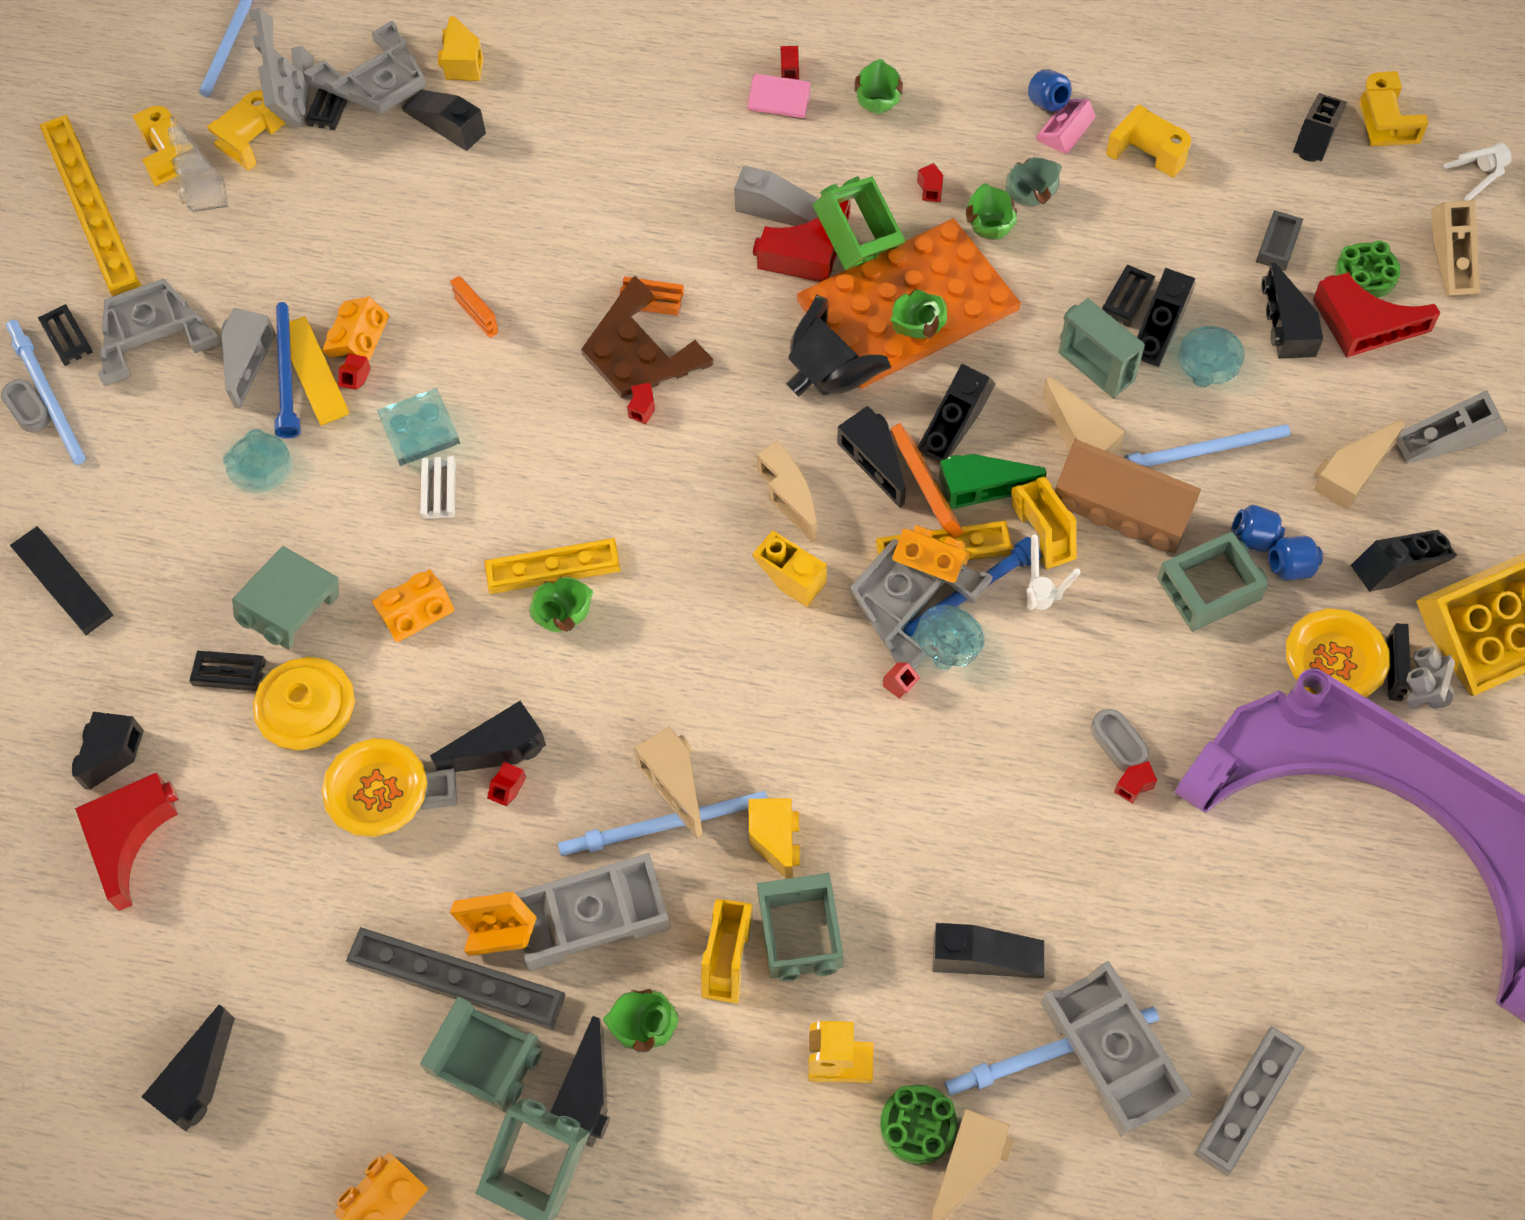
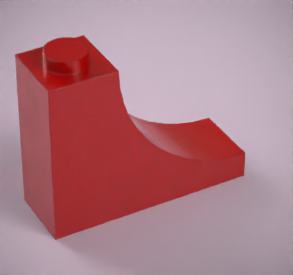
[753,200,851,282]
[1313,272,1440,358]
[75,772,179,911]

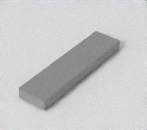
[1194,1026,1305,1177]

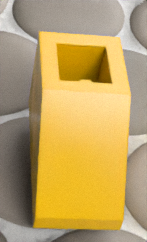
[438,16,484,81]
[752,530,827,607]
[749,798,800,879]

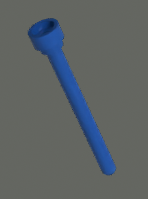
[274,302,301,439]
[903,537,1042,637]

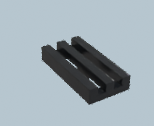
[306,88,348,130]
[1102,264,1155,327]
[38,304,93,366]
[1386,623,1411,701]
[189,650,266,691]

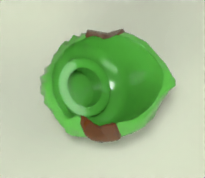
[854,59,903,114]
[966,183,1018,240]
[890,288,948,338]
[529,576,593,632]
[603,989,679,1052]

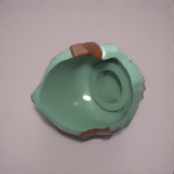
[1005,157,1062,206]

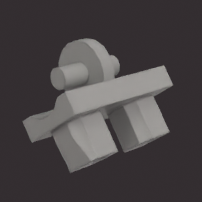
[1406,646,1455,709]

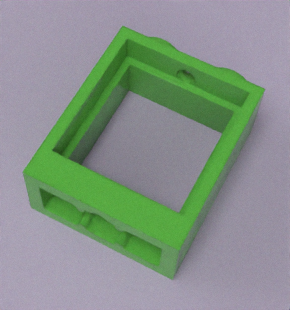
[812,176,906,271]

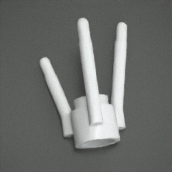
[1443,143,1511,201]
[1027,534,1080,610]

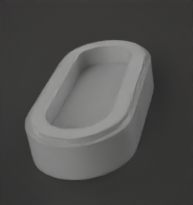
[1,379,51,433]
[1091,709,1149,772]

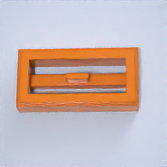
[450,276,498,338]
[618,276,684,316]

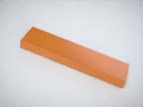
[890,423,964,539]

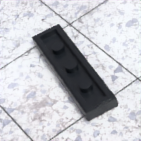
[10,526,114,635]

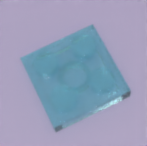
[377,388,460,466]

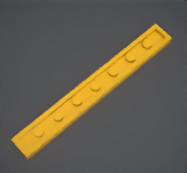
[39,114,141,297]

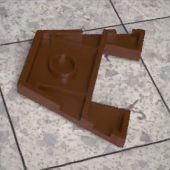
[581,276,713,398]

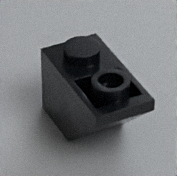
[72,711,144,789]

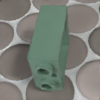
[1058,298,1145,399]
[1157,531,1269,632]
[757,873,844,981]
[475,1099,590,1220]

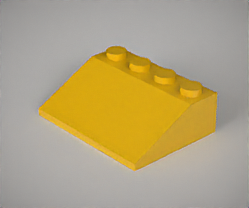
[1416,553,1525,696]

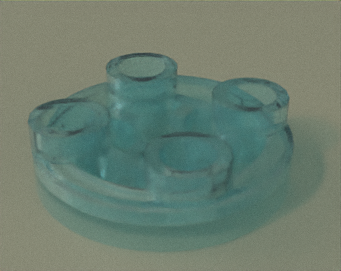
[1178,326,1244,387]
[223,429,292,493]
[913,605,985,670]

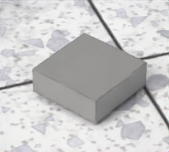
[421,768,457,809]

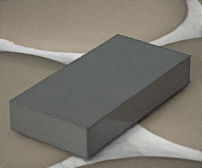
[1256,210,1304,271]

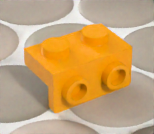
[322,296,389,361]
[892,525,971,583]
[371,569,455,642]
[449,892,537,956]
[334,1152,428,1220]

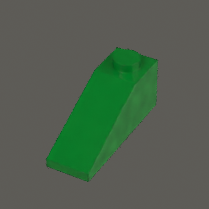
[939,454,1047,509]

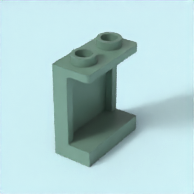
[232,546,339,650]
[420,997,542,1112]

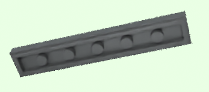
[346,927,566,1031]

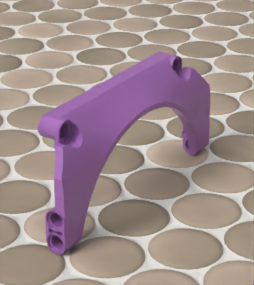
[1174,669,1525,1022]

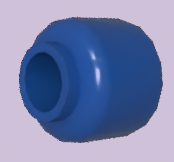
[1028,69,1072,112]
[1231,504,1285,553]
[1268,535,1323,581]

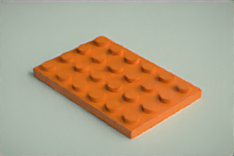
[797,218,1021,389]

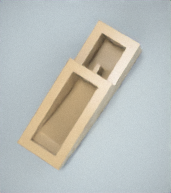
[757,440,817,542]

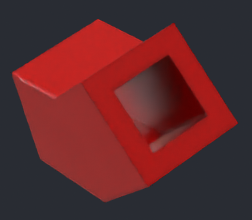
[780,46,799,80]
[917,163,944,202]
[338,353,371,390]
[627,382,655,425]
[883,662,921,699]
[1114,761,1157,804]
[487,762,526,807]

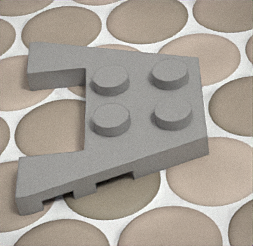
[249,8,314,128]
[303,21,426,114]
[99,278,221,387]
[850,538,993,670]

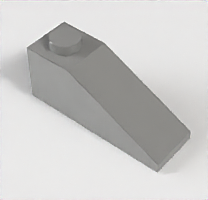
[734,166,818,226]
[221,308,276,409]
[1396,390,1507,464]

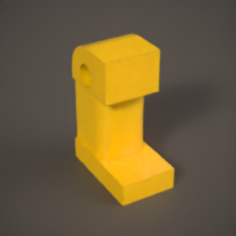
[1359,71,1429,147]
[207,90,286,171]
[1106,104,1191,178]
[132,106,201,187]
[1011,477,1077,570]
[701,898,753,1004]
[808,1021,874,1083]

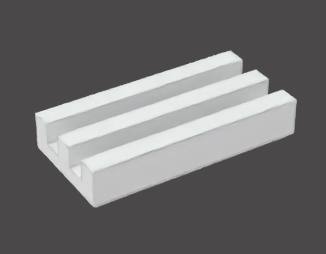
[420,456,456,519]

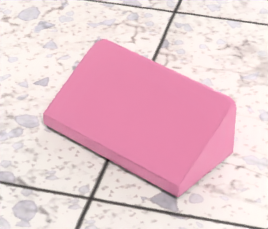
[748,74,810,119]
[1036,99,1095,154]

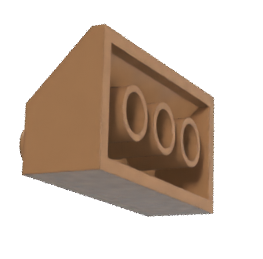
[1055,439,1201,553]

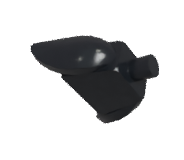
[786,294,891,397]

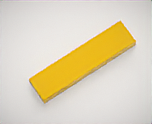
[289,315,350,426]
[876,520,1013,560]
[484,538,621,594]

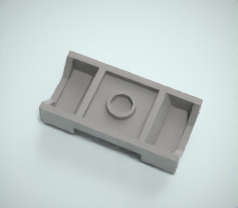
[515,853,671,971]
[1041,961,1191,1137]

